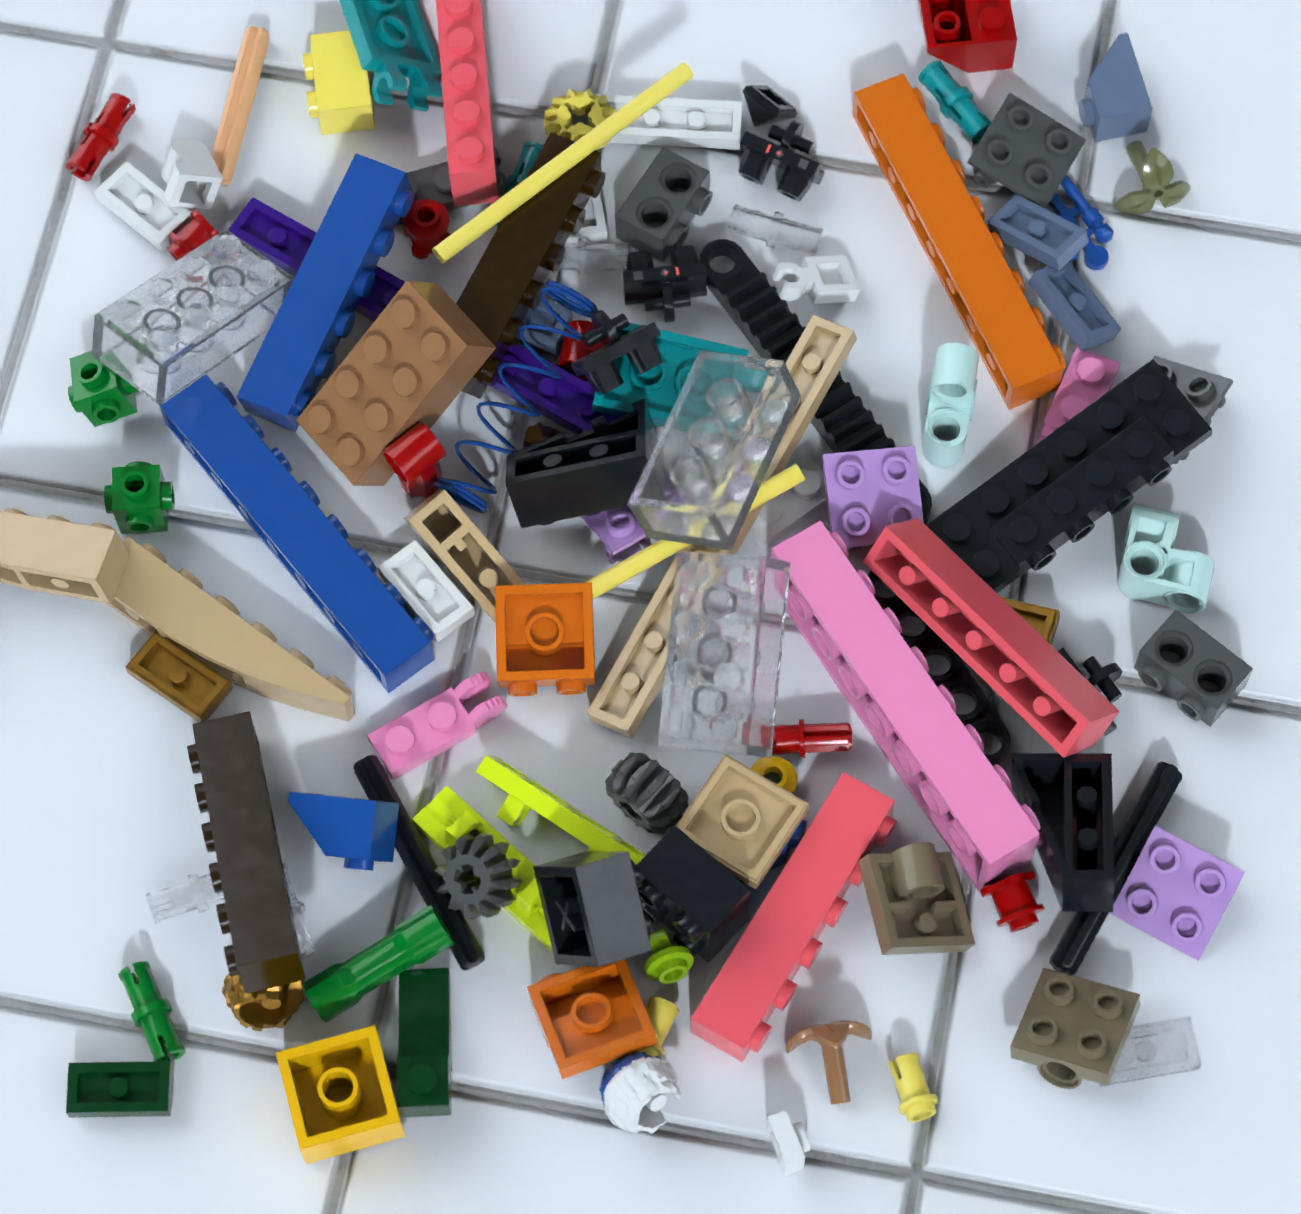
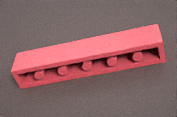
[436,0,499,206]
[863,518,1120,758]
[691,772,897,1063]

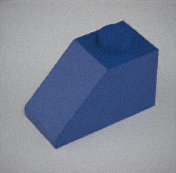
[288,792,399,871]

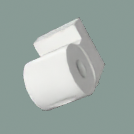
[161,138,223,209]

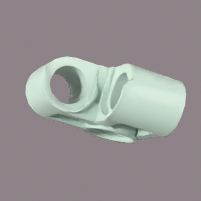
[922,343,979,467]
[1118,503,1215,613]

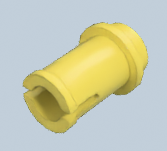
[638,996,679,1058]
[888,1053,938,1122]

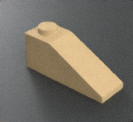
[404,488,526,623]

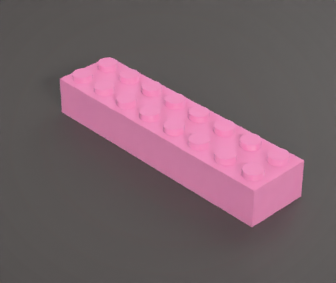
[769,520,1040,896]

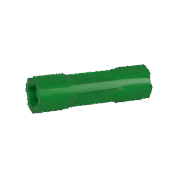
[302,905,455,1023]

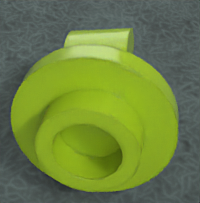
[644,928,694,984]

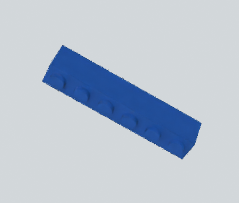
[236,153,414,432]

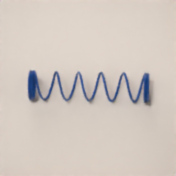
[433,281,599,513]

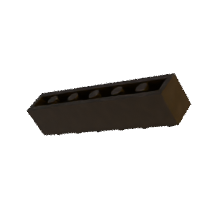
[456,132,606,399]
[187,711,306,994]

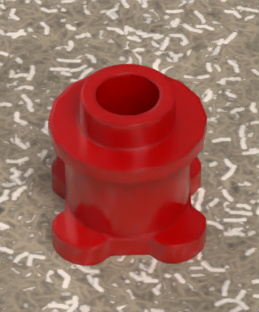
[403,199,451,259]
[167,209,225,270]
[980,871,1045,933]

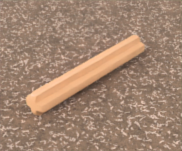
[211,26,270,186]

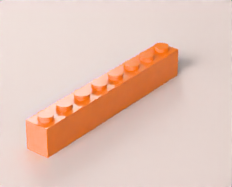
[852,73,1066,410]

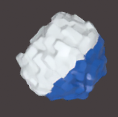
[600,1052,682,1134]

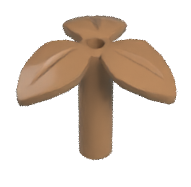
[785,1020,872,1104]

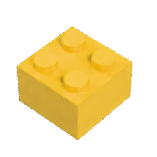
[276,1025,405,1165]

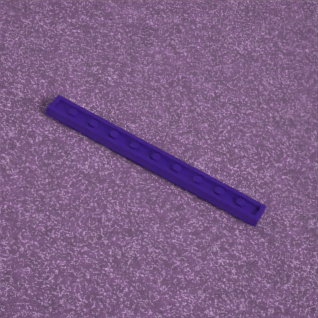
[227,197,618,434]

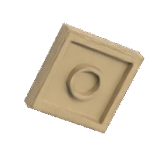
[676,754,810,889]

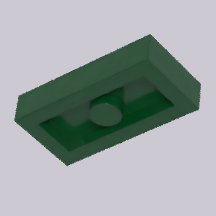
[66,1061,173,1118]

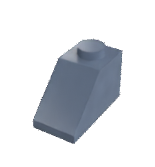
[1079,33,1152,142]

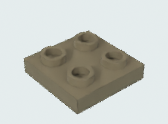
[858,842,975,955]
[1010,968,1140,1089]

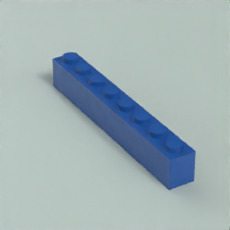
[158,372,435,693]

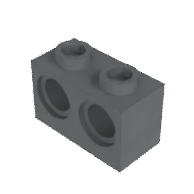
[615,147,713,263]
[1134,610,1253,727]

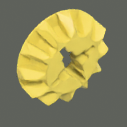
[544,87,615,151]

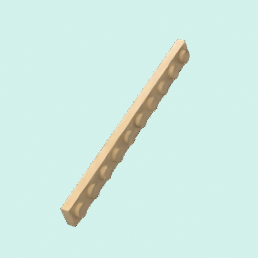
[586,315,857,739]

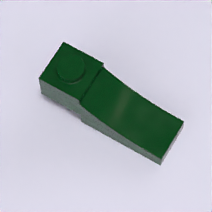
[397,968,452,1117]

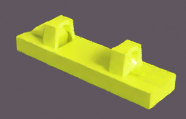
[475,755,646,865]
[412,785,553,953]

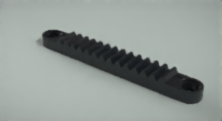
[700,239,932,525]

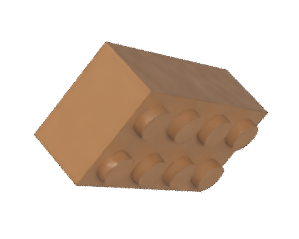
[296,280,496,486]

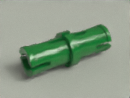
[118,961,185,1062]

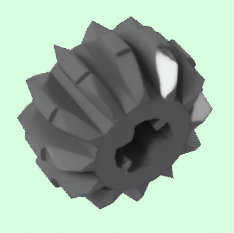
[605,752,689,834]
[435,833,523,919]

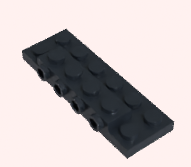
[926,359,1212,593]

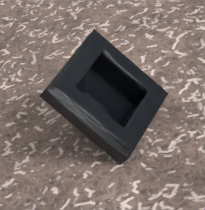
[743,85,798,127]

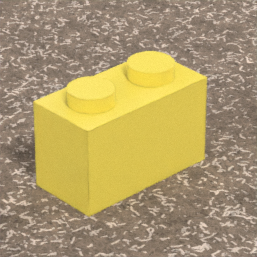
[303,30,375,135]

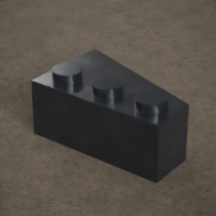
[506,398,660,528]
[1012,753,1114,912]

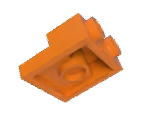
[495,583,595,697]
[527,959,658,1079]

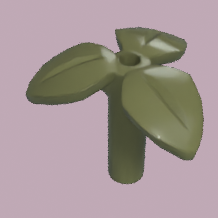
[1114,141,1191,214]

